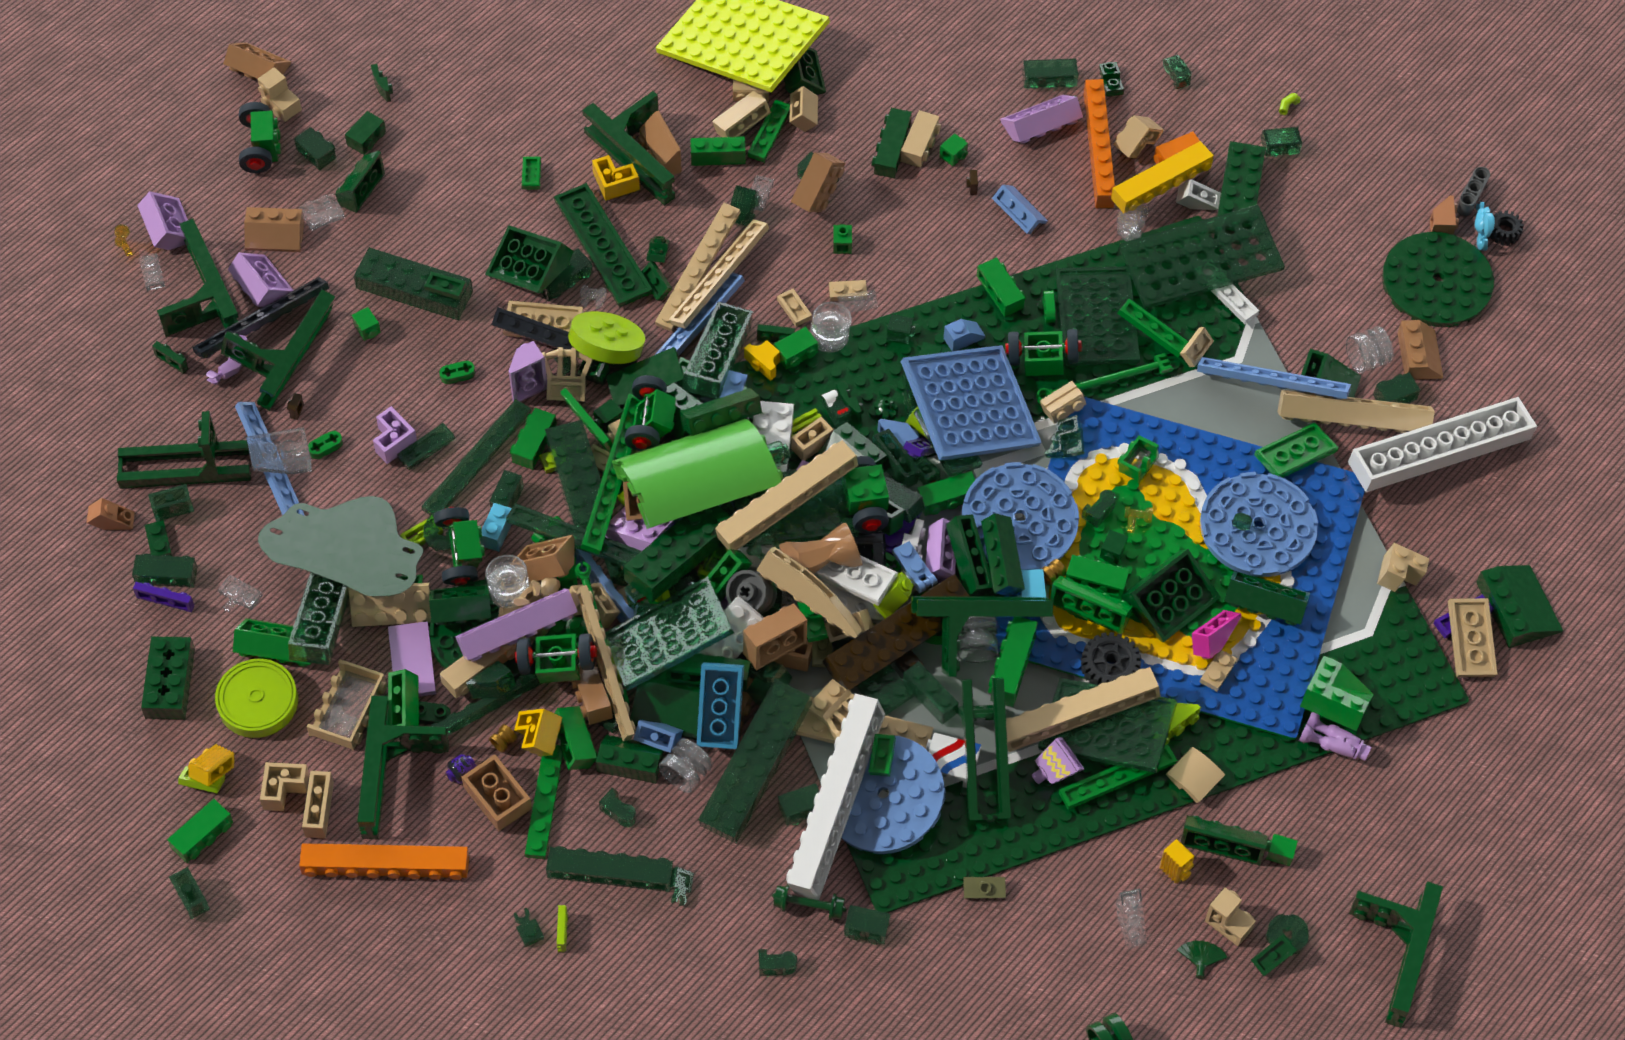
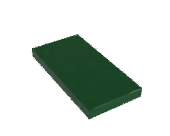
[606,347,686,409]

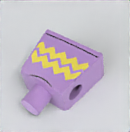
[1032,737,1084,784]

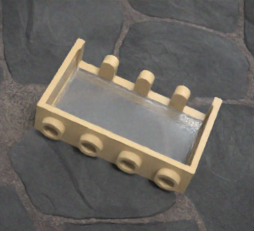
[307,659,387,751]

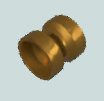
[1042,559,1067,586]
[489,724,517,753]

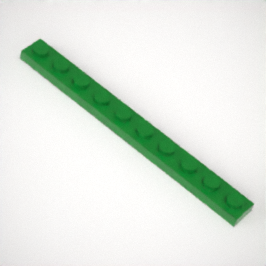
[580,393,641,555]

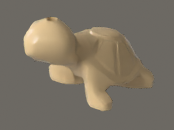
[513,578,560,609]

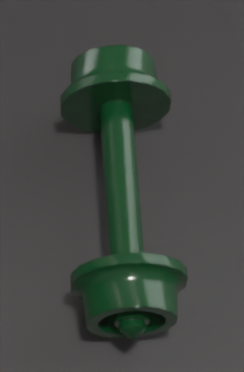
[772,884,847,921]

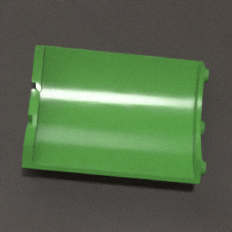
[612,419,783,529]

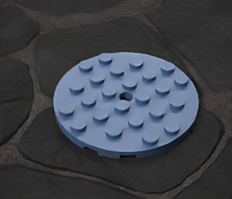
[962,462,1079,570]
[1200,472,1318,577]
[841,736,945,854]

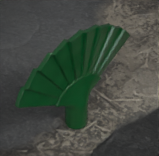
[1177,940,1228,979]

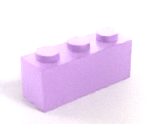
[925,518,956,583]

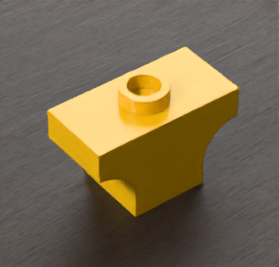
[744,341,780,381]

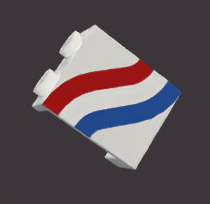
[926,733,981,788]

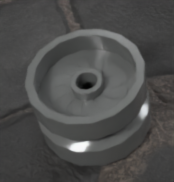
[726,570,777,614]

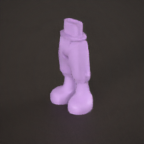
[1299,712,1371,761]

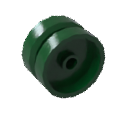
[1086,1013,1133,1040]

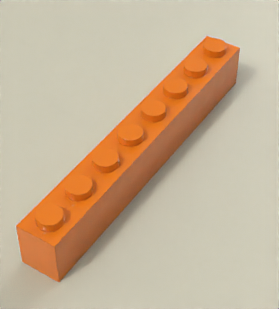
[1084,79,1115,209]
[299,843,469,880]

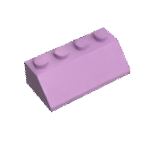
[1000,95,1083,144]

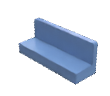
[992,185,1048,234]

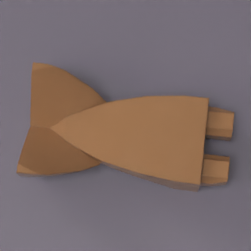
[779,523,863,574]

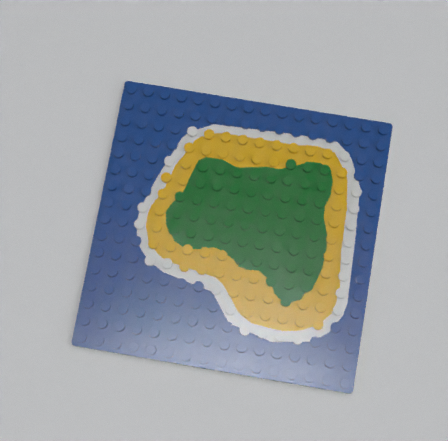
[988,397,1365,740]

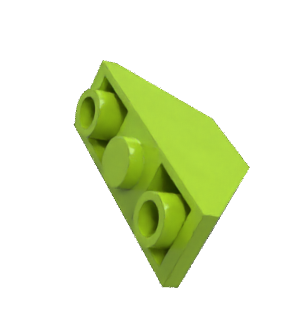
[1152,702,1201,750]

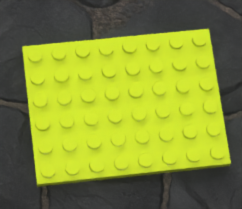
[655,0,830,92]

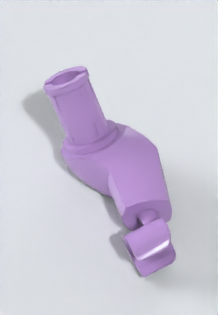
[206,335,247,384]

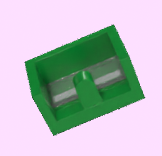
[1117,435,1159,484]

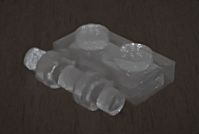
[299,193,345,231]

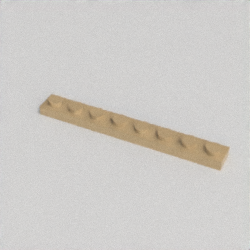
[655,203,740,332]
[669,219,769,329]
[576,585,636,742]

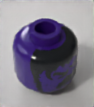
[446,754,477,784]

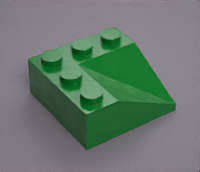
[1300,656,1374,731]

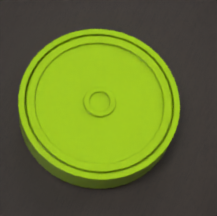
[568,311,645,364]
[215,659,298,738]

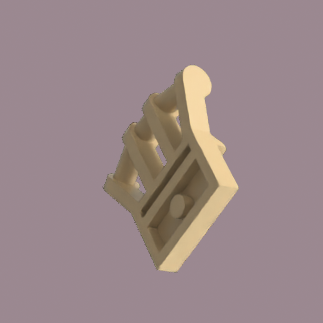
[542,347,593,401]
[806,679,854,740]

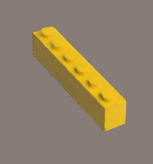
[1111,141,1214,213]

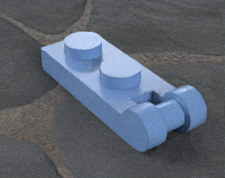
[892,541,938,593]

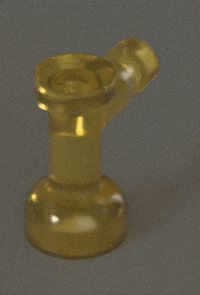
[114,224,133,256]
[1124,507,1153,533]

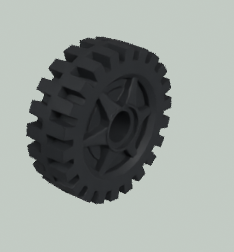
[1081,632,1141,687]

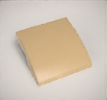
[1166,747,1225,803]

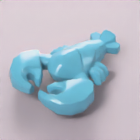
[1475,202,1495,251]

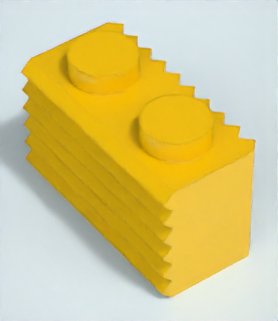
[188,744,234,787]
[1160,839,1195,883]

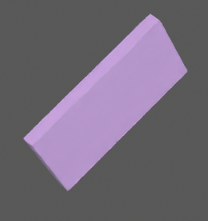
[388,621,436,697]

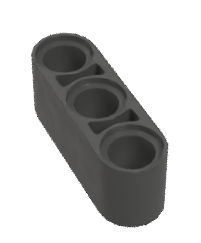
[1457,167,1490,216]

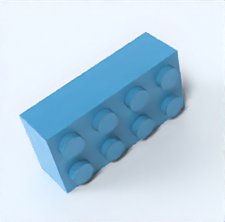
[696,662,744,749]

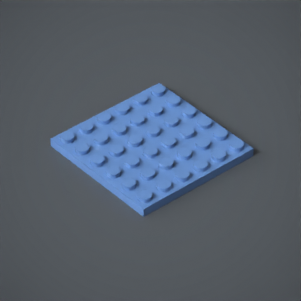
[901,345,1042,461]

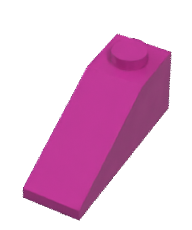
[1192,610,1241,659]

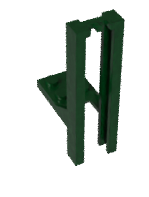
[582,91,675,206]
[157,219,239,337]
[221,289,336,411]
[117,411,252,489]
[911,596,1053,677]
[957,677,1011,820]
[357,696,449,839]
[1349,881,1443,1028]

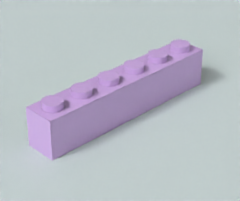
[455,589,578,662]

